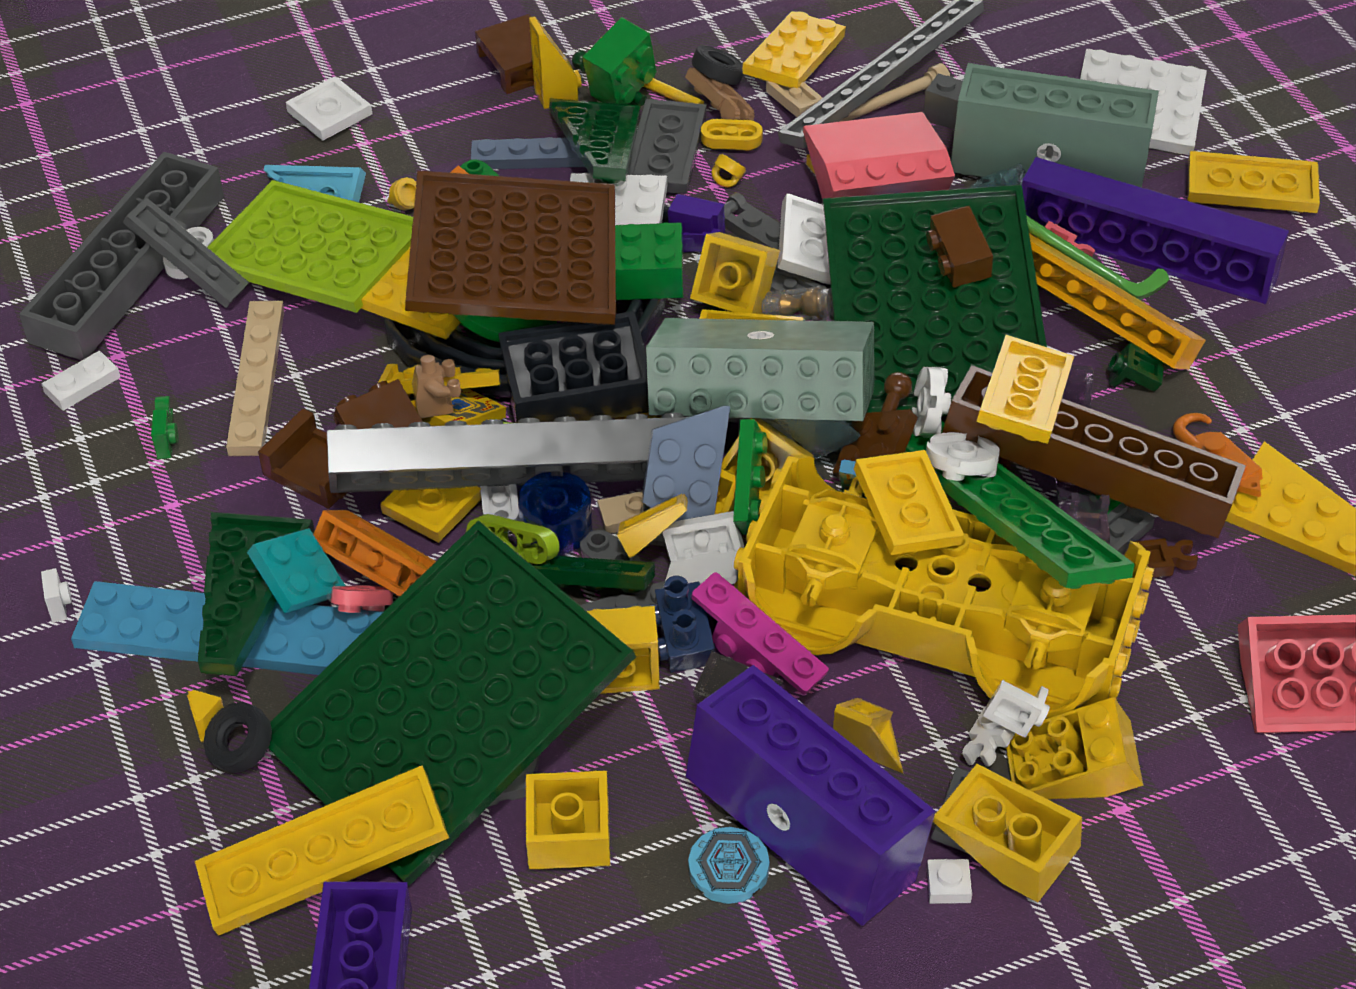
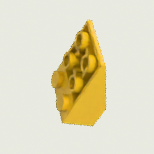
[1006,697,1143,799]

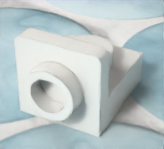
[983,680,1050,738]

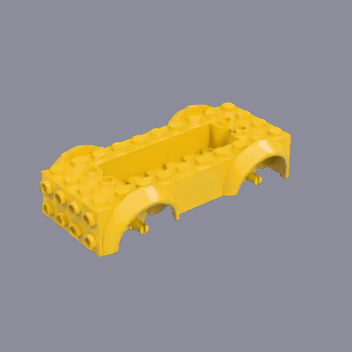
[734,455,1154,718]

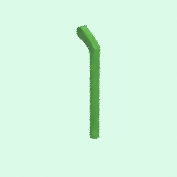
[1026,215,1169,300]

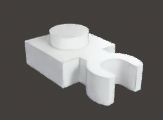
[962,706,1015,767]

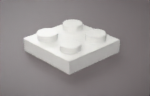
[286,76,372,141]

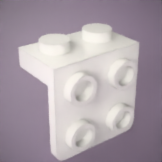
[663,511,745,585]

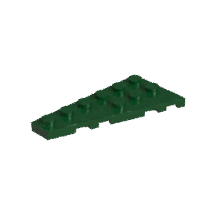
[549,98,641,184]
[198,512,315,676]

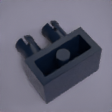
[649,575,715,673]

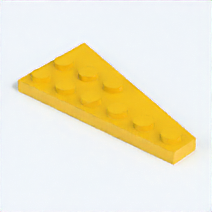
[1226,441,1356,576]

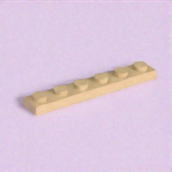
[226,301,285,456]

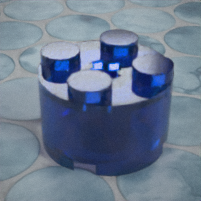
[518,472,593,556]

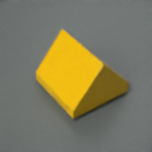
[187,690,224,742]

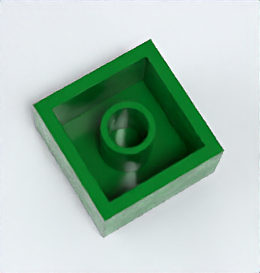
[582,17,657,104]
[615,223,684,300]

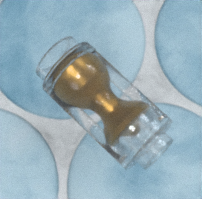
[762,285,833,321]

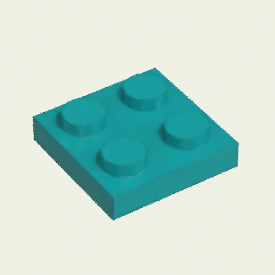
[247,528,346,613]

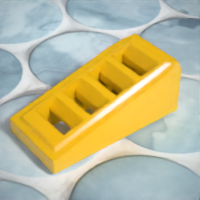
[617,494,688,558]

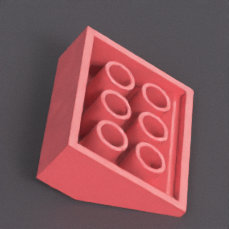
[803,112,955,200]
[1238,615,1356,733]

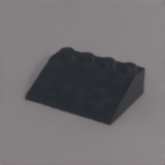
[498,311,649,423]

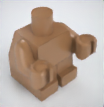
[412,355,461,418]

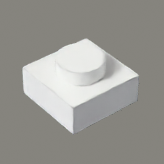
[41,568,72,622]
[927,859,972,904]

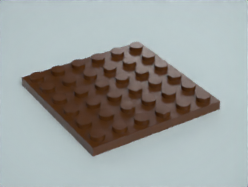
[405,170,616,324]

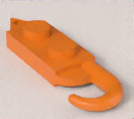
[1173,413,1263,497]

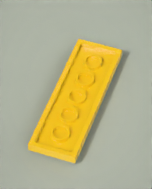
[195,766,449,936]

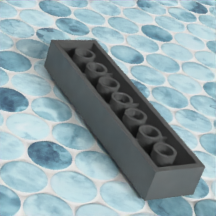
[19,152,224,360]

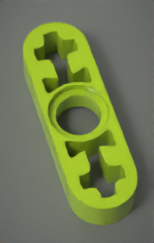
[466,514,559,564]

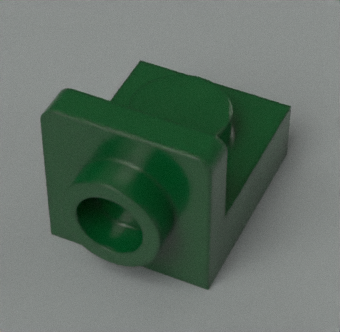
[1107,343,1164,392]

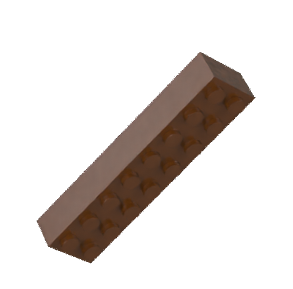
[942,365,1246,538]

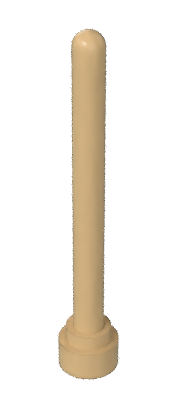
[839,63,950,122]

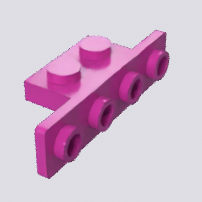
[691,572,829,695]

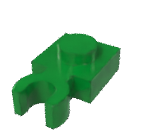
[151,396,178,459]

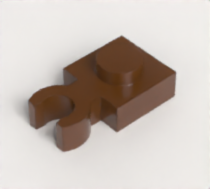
[1128,538,1198,578]

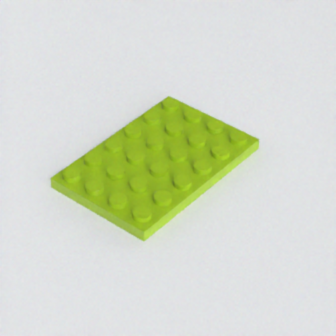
[207,180,413,313]

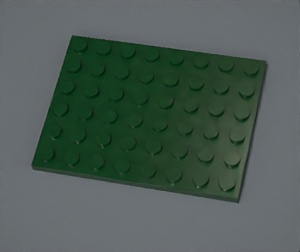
[823,185,1047,423]
[268,520,636,886]

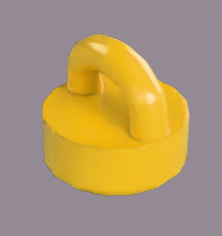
[711,154,746,188]
[387,177,416,211]

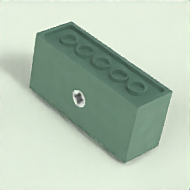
[951,63,1159,188]
[646,318,874,421]

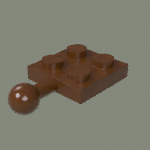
[832,372,918,480]

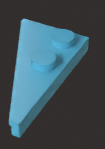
[263,165,366,202]

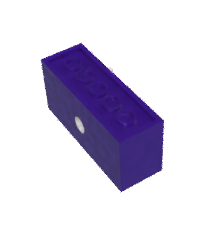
[686,665,936,926]

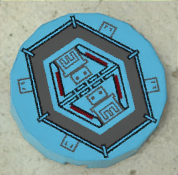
[688,827,770,904]

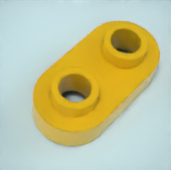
[701,119,763,151]

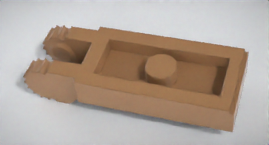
[685,67,755,121]

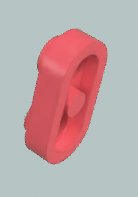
[331,585,394,613]

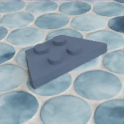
[641,405,730,521]

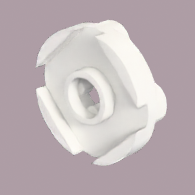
[912,367,951,439]
[926,432,1000,481]

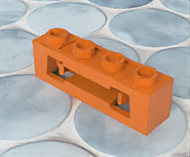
[313,510,436,596]

